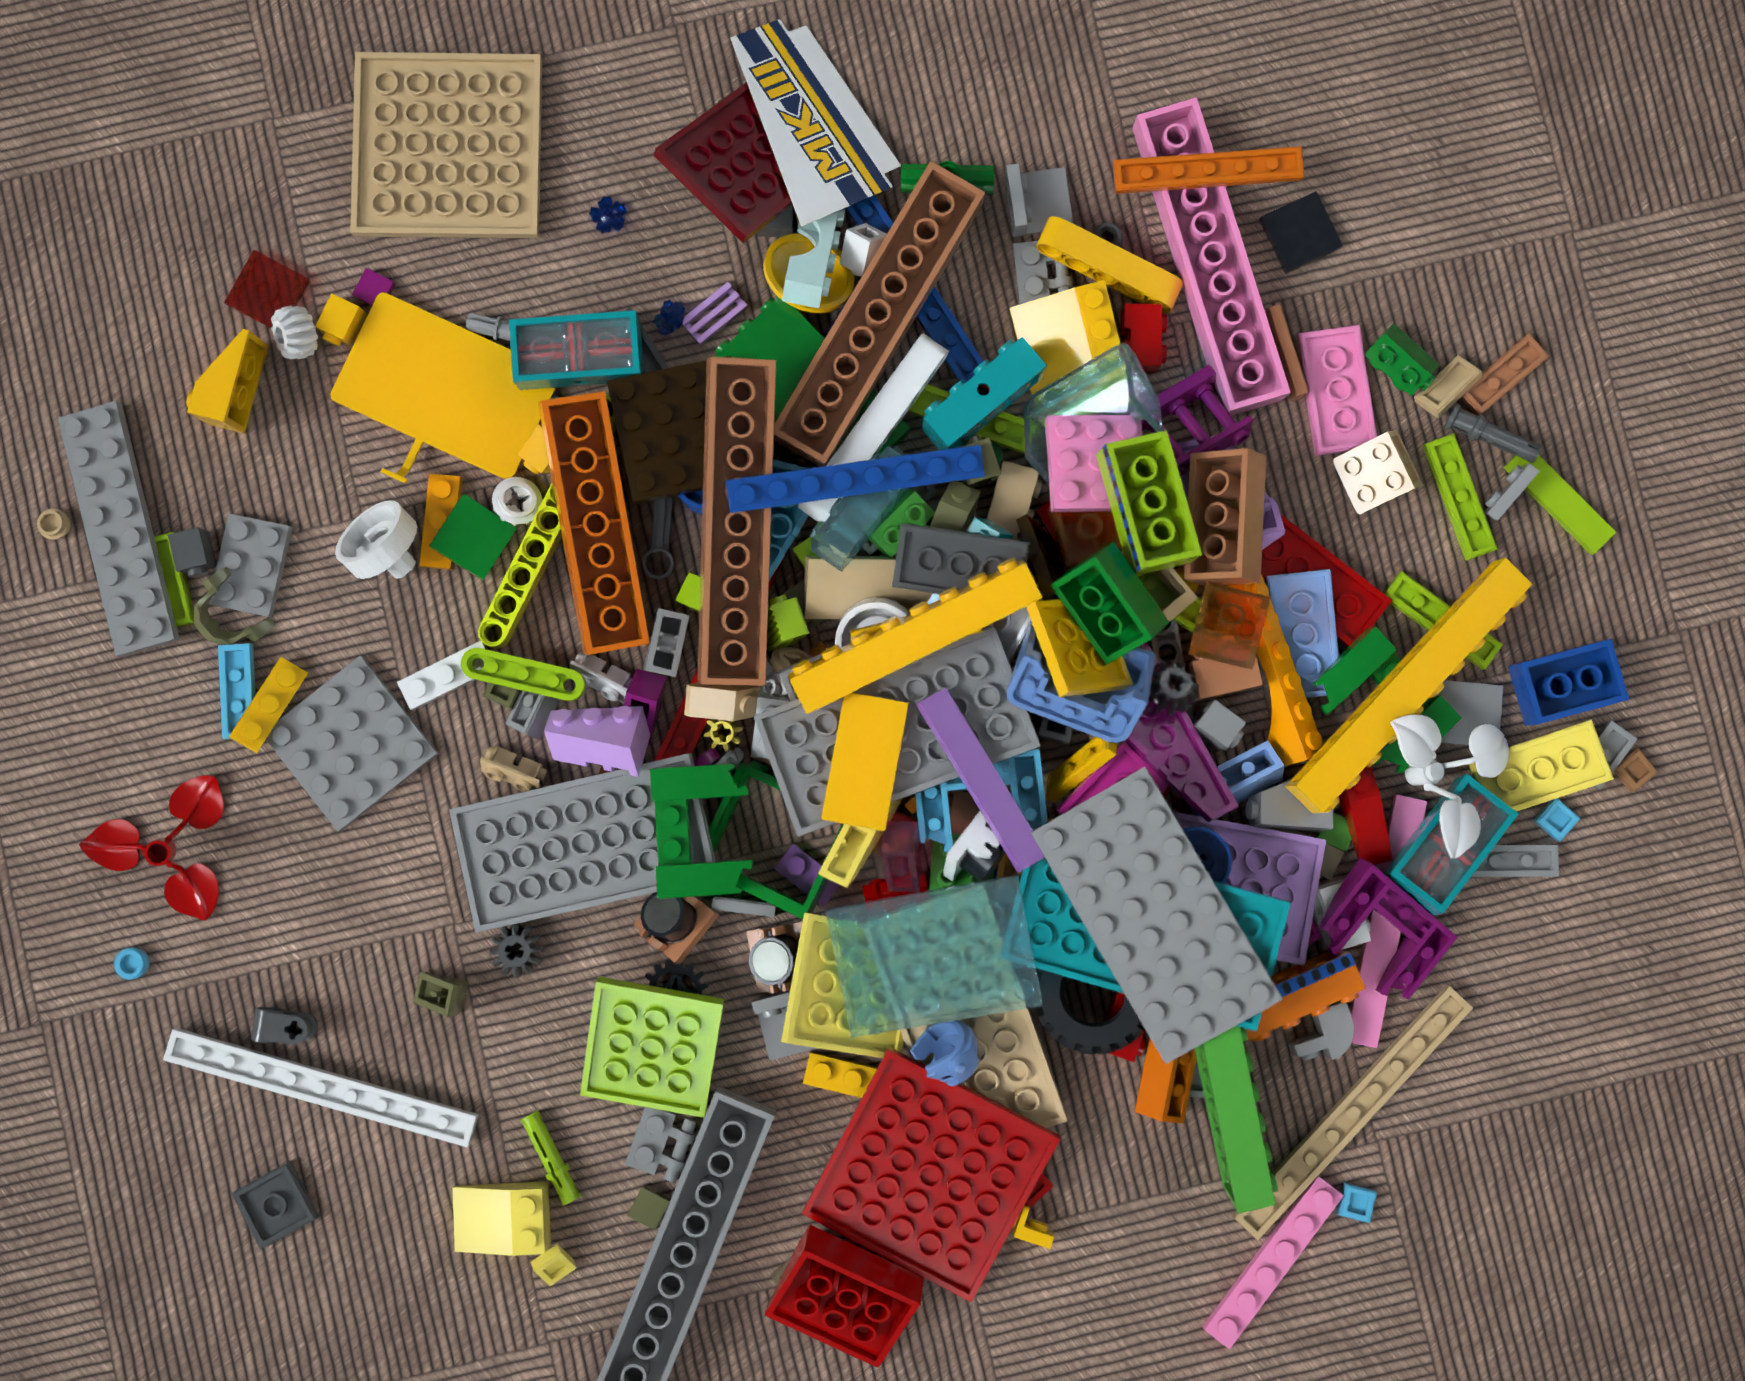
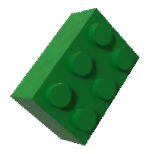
[1050,542,1169,665]

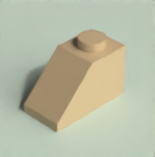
[684,682,760,721]

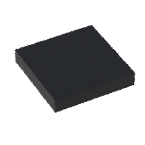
[1259,191,1343,274]

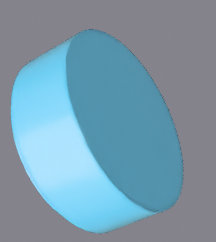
[114,947,150,980]

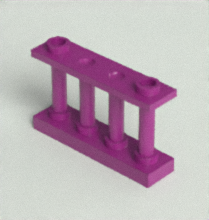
[1124,365,1253,476]

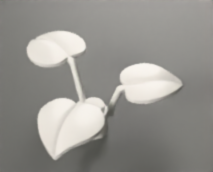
[1390,714,1509,858]

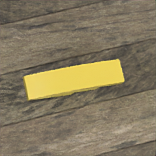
[818,799,902,889]

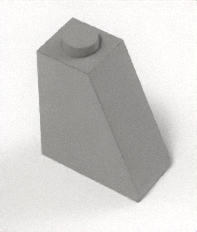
[1245,780,1333,833]

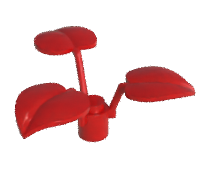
[79,775,224,921]

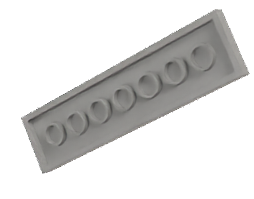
[58,401,180,657]

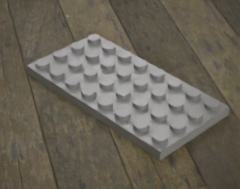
[753,626,1040,837]
[449,753,716,933]
[1031,766,1283,1064]

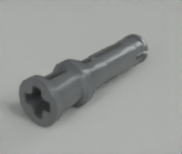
[1443,403,1542,463]

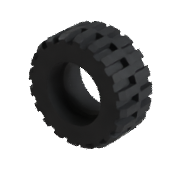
[1032,969,1145,1055]

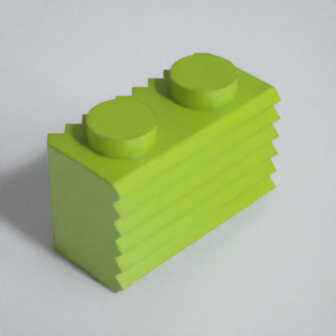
[766,595,809,652]

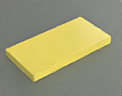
[1468,719,1614,812]

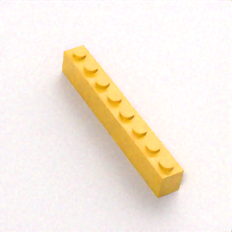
[788,558,1042,714]

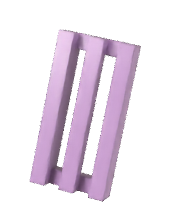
[680,282,748,346]

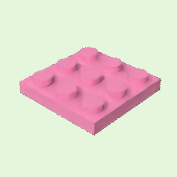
[1045,415,1142,512]

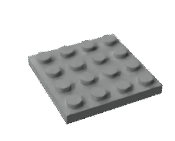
[266,656,440,832]

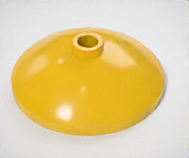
[763,233,854,313]

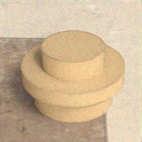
[37,508,70,540]

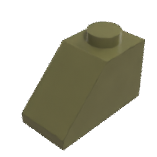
[930,481,981,532]

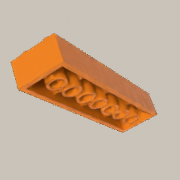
[538,391,650,655]

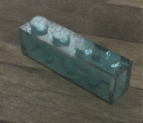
[810,446,911,572]

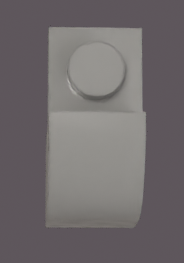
[1287,1000,1354,1060]

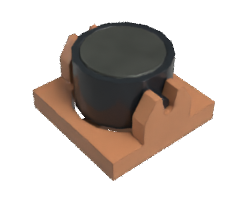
[634,892,719,965]
[746,921,803,993]

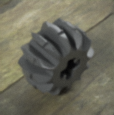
[489,923,545,978]

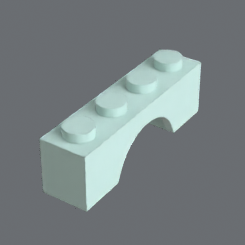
[782,209,845,308]

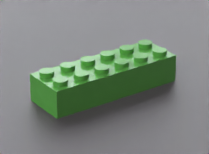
[1194,1026,1278,1214]

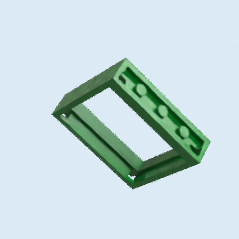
[709,760,844,920]

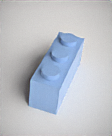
[1188,740,1284,817]

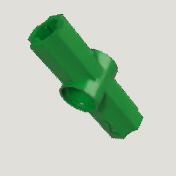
[901,161,994,195]

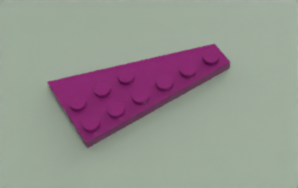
[1124,642,1239,823]

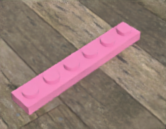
[1202,1176,1344,1349]

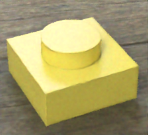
[531,1244,577,1286]

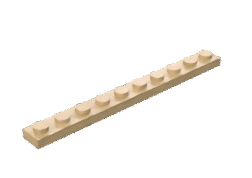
[1232,985,1473,1241]

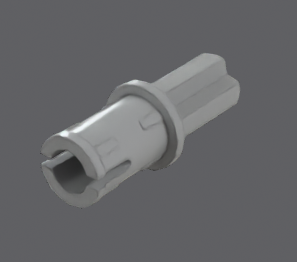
[466,313,510,341]

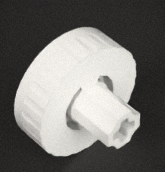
[335,500,417,579]
[835,597,910,648]

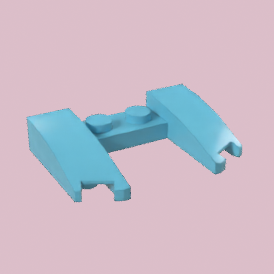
[915,749,1048,853]

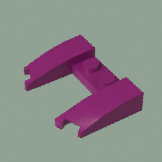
[1319,858,1458,999]

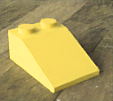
[452,1181,551,1256]

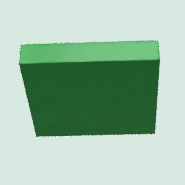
[429,493,517,581]

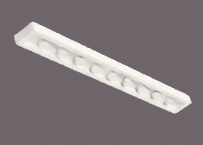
[163,1028,479,1147]

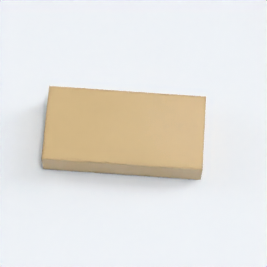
[1414,355,1482,419]

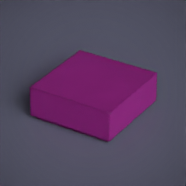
[352,268,396,306]

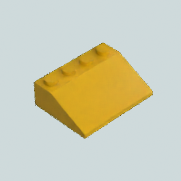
[1009,280,1135,429]

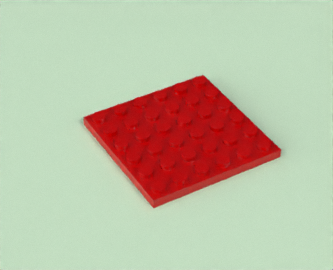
[802,1046,1060,1303]

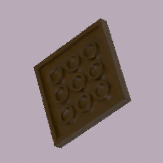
[606,356,731,504]

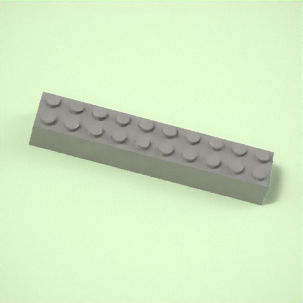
[597,1086,776,1381]

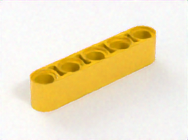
[1036,216,1183,313]

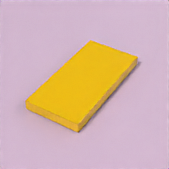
[821,693,909,831]

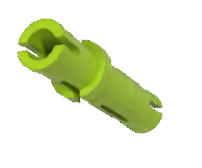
[520,1110,582,1206]

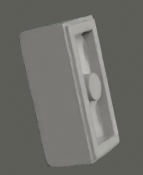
[505,686,566,740]

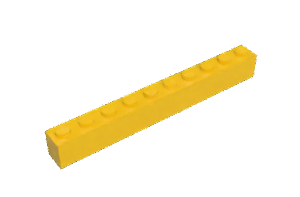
[1285,558,1532,813]

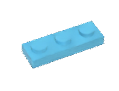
[218,643,256,740]

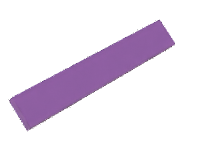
[917,688,1045,873]

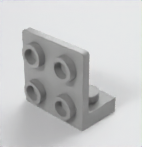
[1004,164,1073,237]
[752,990,816,1060]

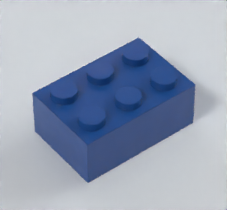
[1508,639,1629,726]

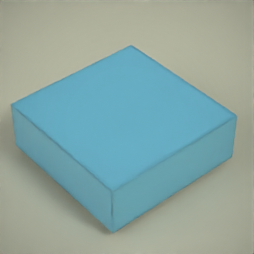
[1533,798,1581,842]
[1336,1182,1377,1223]

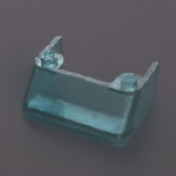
[1023,343,1163,484]

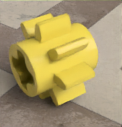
[704,719,744,752]

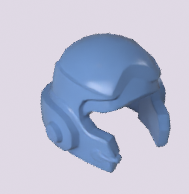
[910,1019,980,1086]

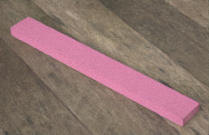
[1349,794,1427,1048]

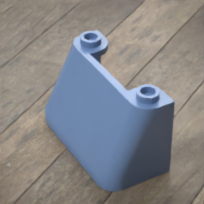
[1006,619,1156,743]

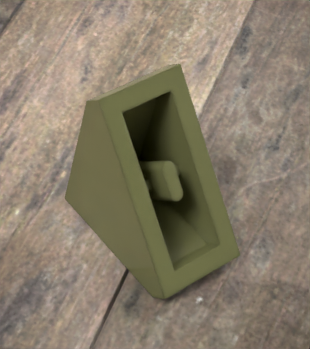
[413,972,469,1017]

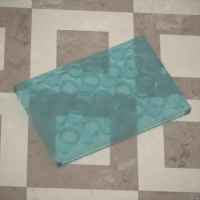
[826,875,1043,1038]

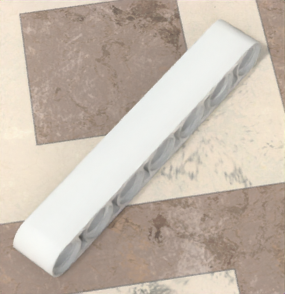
[798,333,949,526]

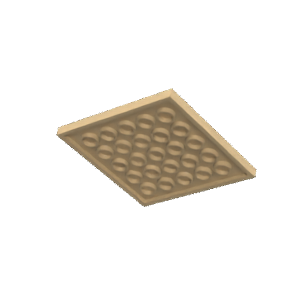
[350,52,542,238]

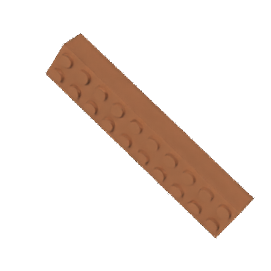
[773,161,985,467]
[697,357,776,686]

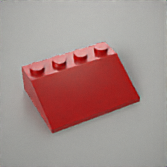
[764,1225,924,1368]

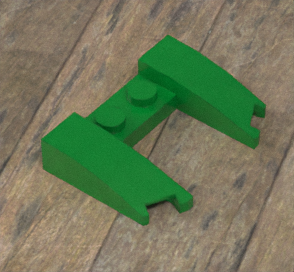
[1313,626,1462,773]
[650,764,754,899]

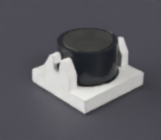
[943,811,1006,883]

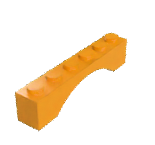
[1215,574,1323,766]

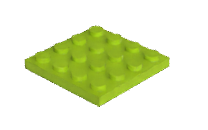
[580,976,725,1118]

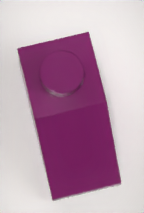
[624,669,667,746]

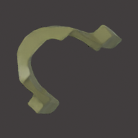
[194,567,275,645]

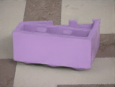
[544,706,650,777]

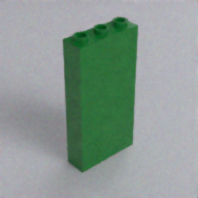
[714,297,911,468]

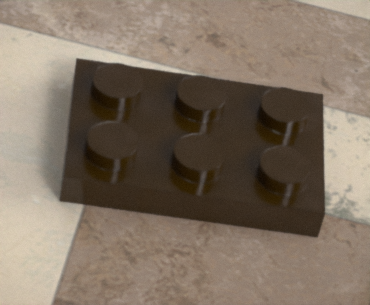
[1016,514,1066,601]

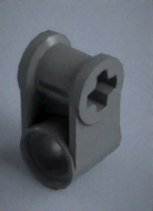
[251,1007,318,1045]

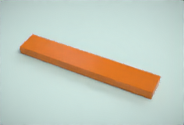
[1113,146,1305,194]

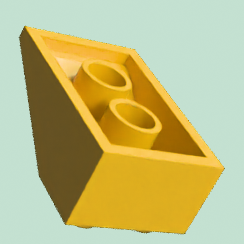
[186,329,269,434]

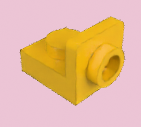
[1011,1203,1054,1249]

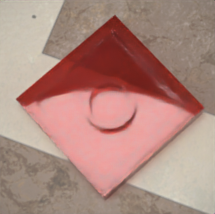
[224,250,310,329]

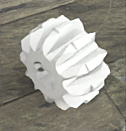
[271,306,318,360]

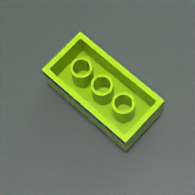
[1096,430,1202,576]

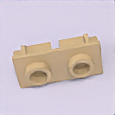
[480,746,548,792]

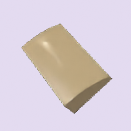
[803,556,932,619]

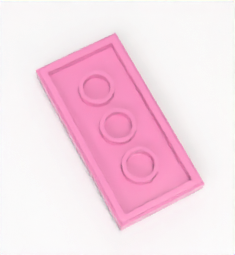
[1296,325,1377,456]

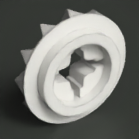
[492,477,542,526]

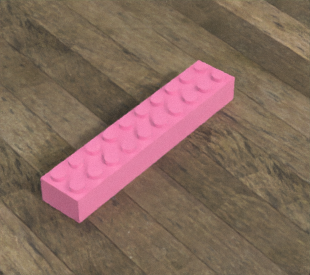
[1132,97,1291,416]

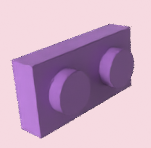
[774,843,840,907]

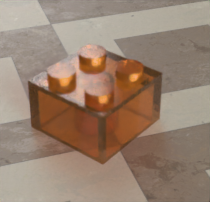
[1047,505,1123,570]
[1189,582,1270,670]

